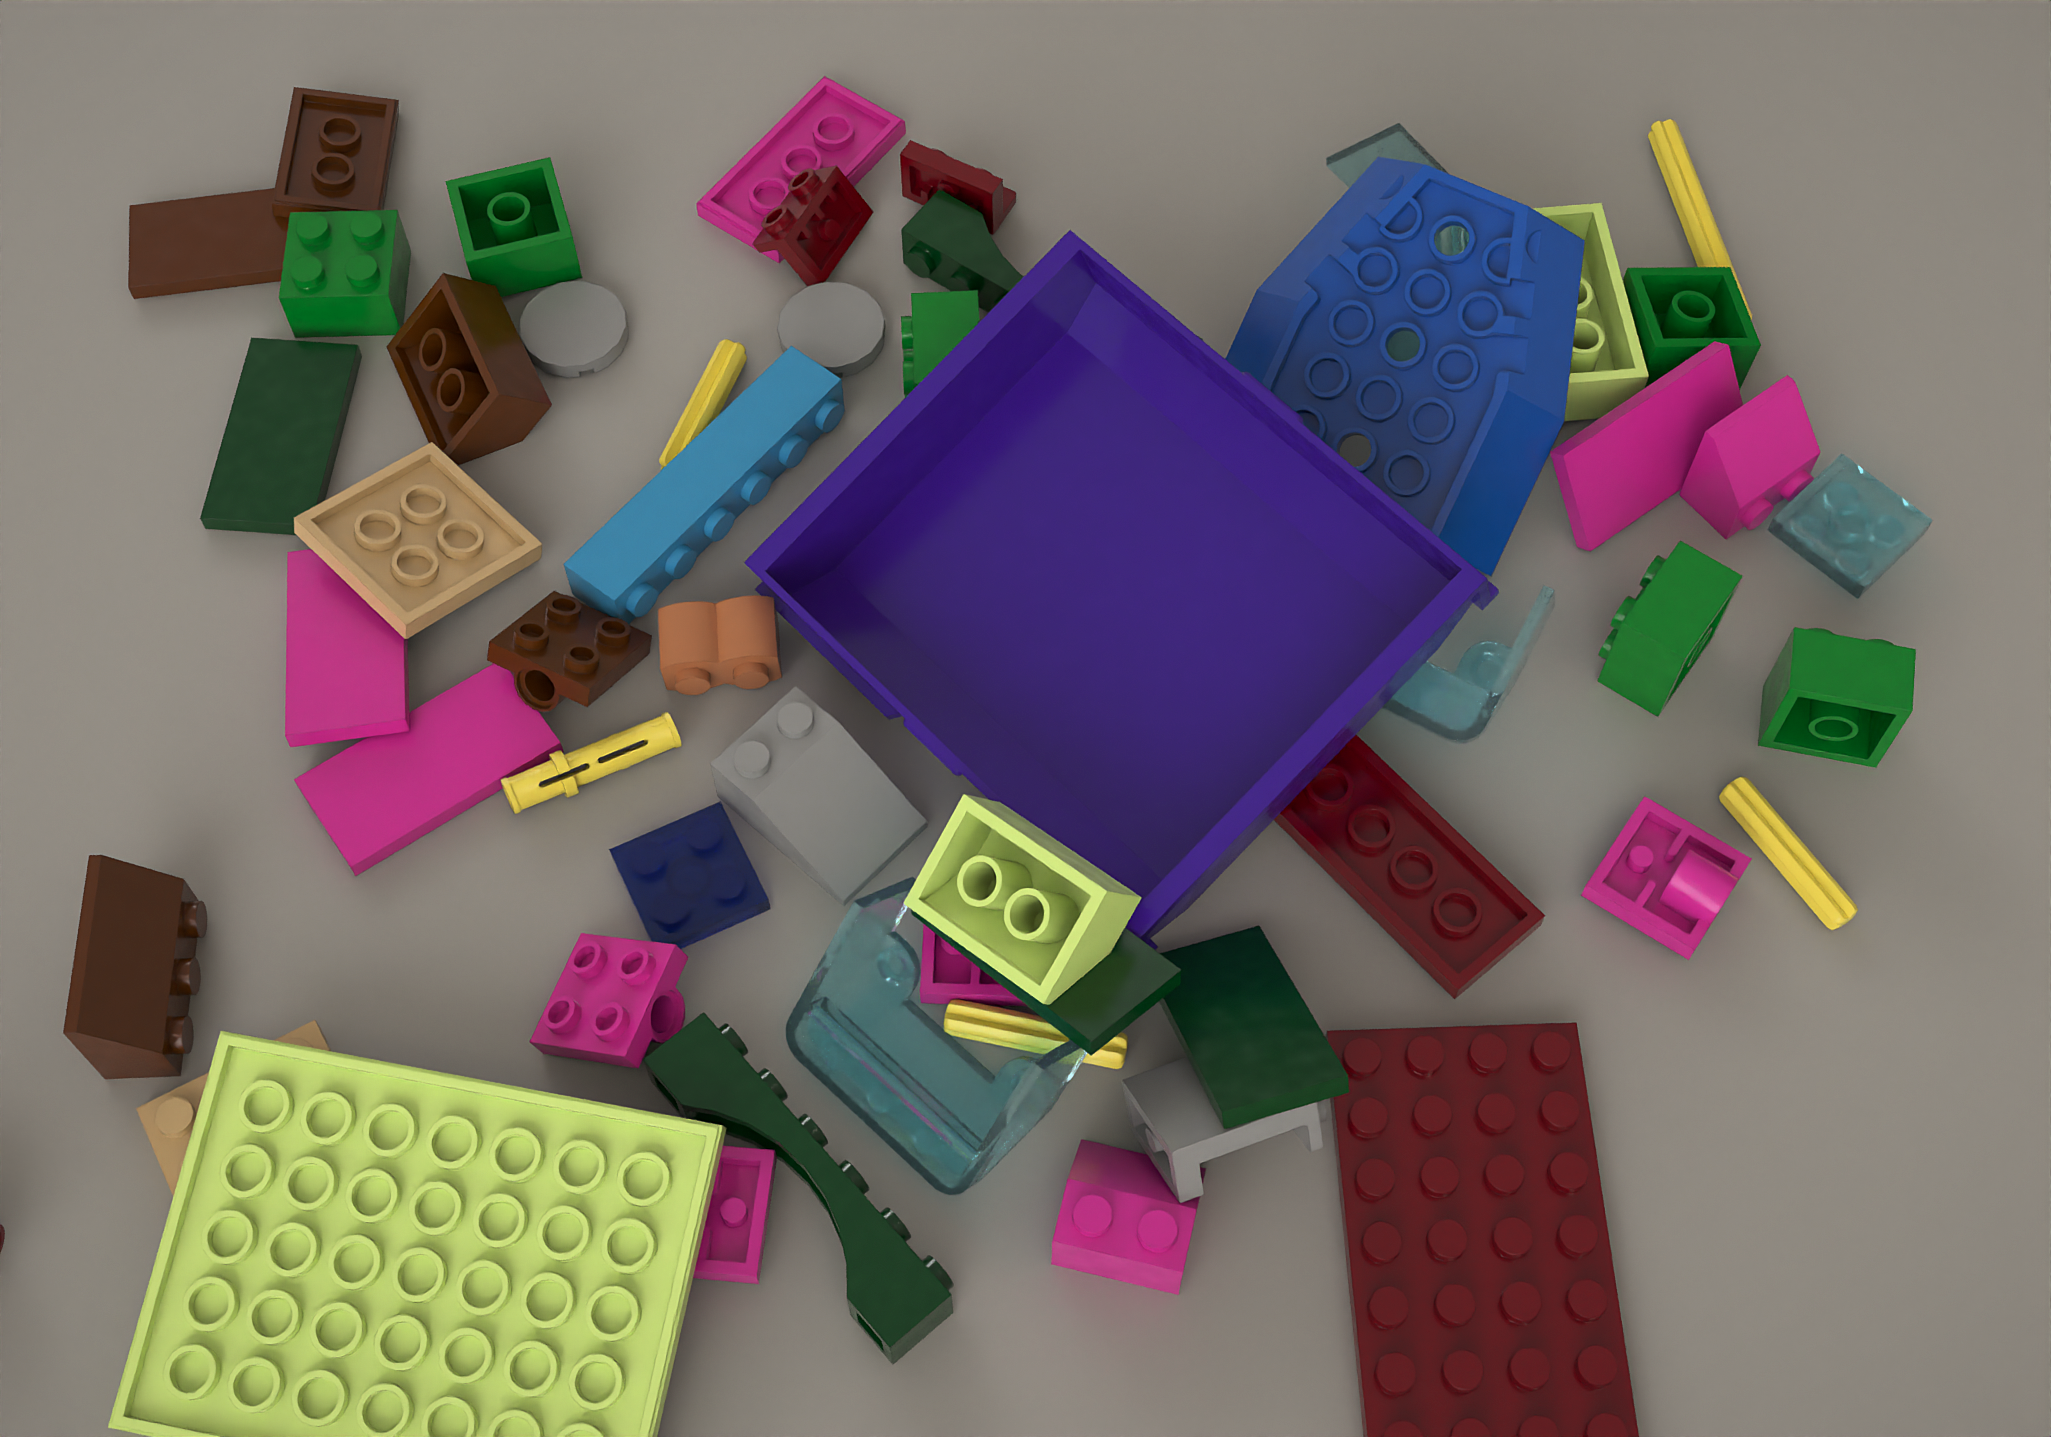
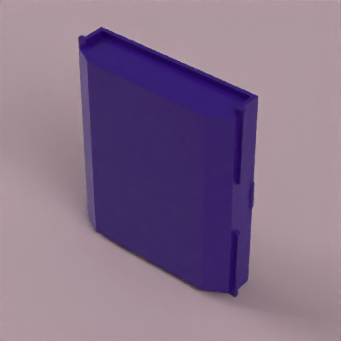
[744,230,1499,950]

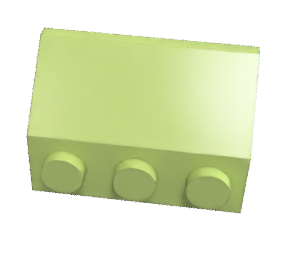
[903,794,1142,1005]

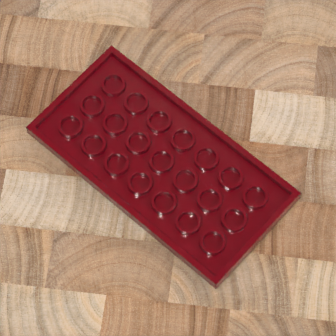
[1325,1022,1639,1437]

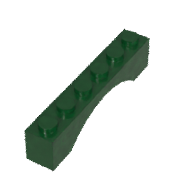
[901,189,1203,340]
[643,1012,954,1365]

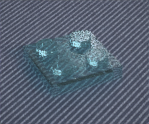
[1767,453,1933,599]

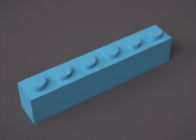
[563,346,845,624]

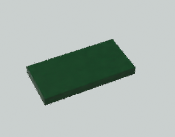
[200,337,362,535]
[911,909,1181,1056]
[1159,925,1349,1129]

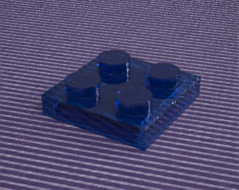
[609,801,771,949]

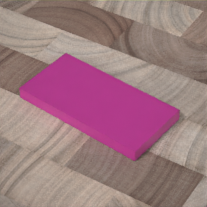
[696,76,906,264]
[1550,341,1743,552]
[285,549,410,747]
[294,663,564,876]

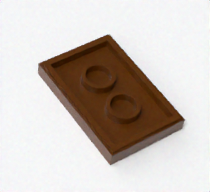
[272,87,399,217]
[128,188,289,299]

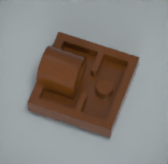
[487,591,652,712]

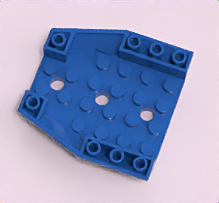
[1225,156,1585,577]

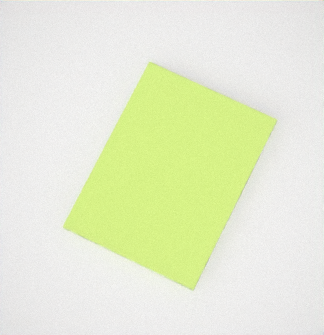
[108,1031,727,1437]

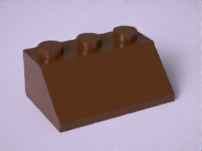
[386,273,552,466]
[63,855,207,1079]

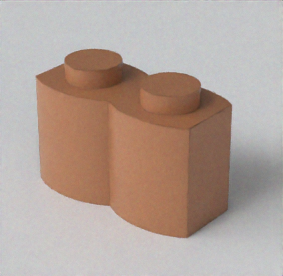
[658,595,782,695]

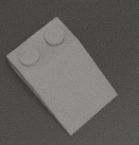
[710,686,928,906]

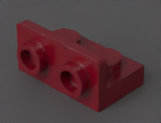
[900,140,1016,235]
[752,165,874,286]

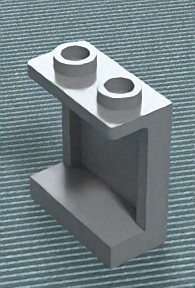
[1122,1057,1327,1203]

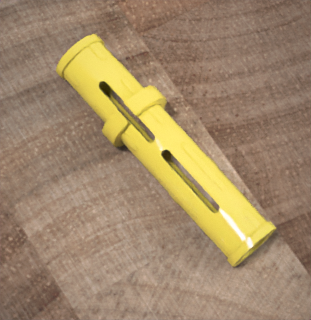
[500,712,682,814]

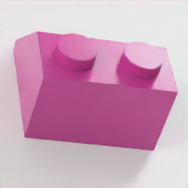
[1679,375,1821,539]
[1051,1139,1206,1295]

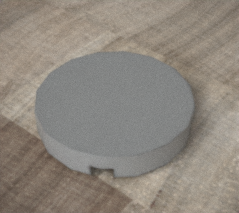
[519,280,628,378]
[777,281,885,377]

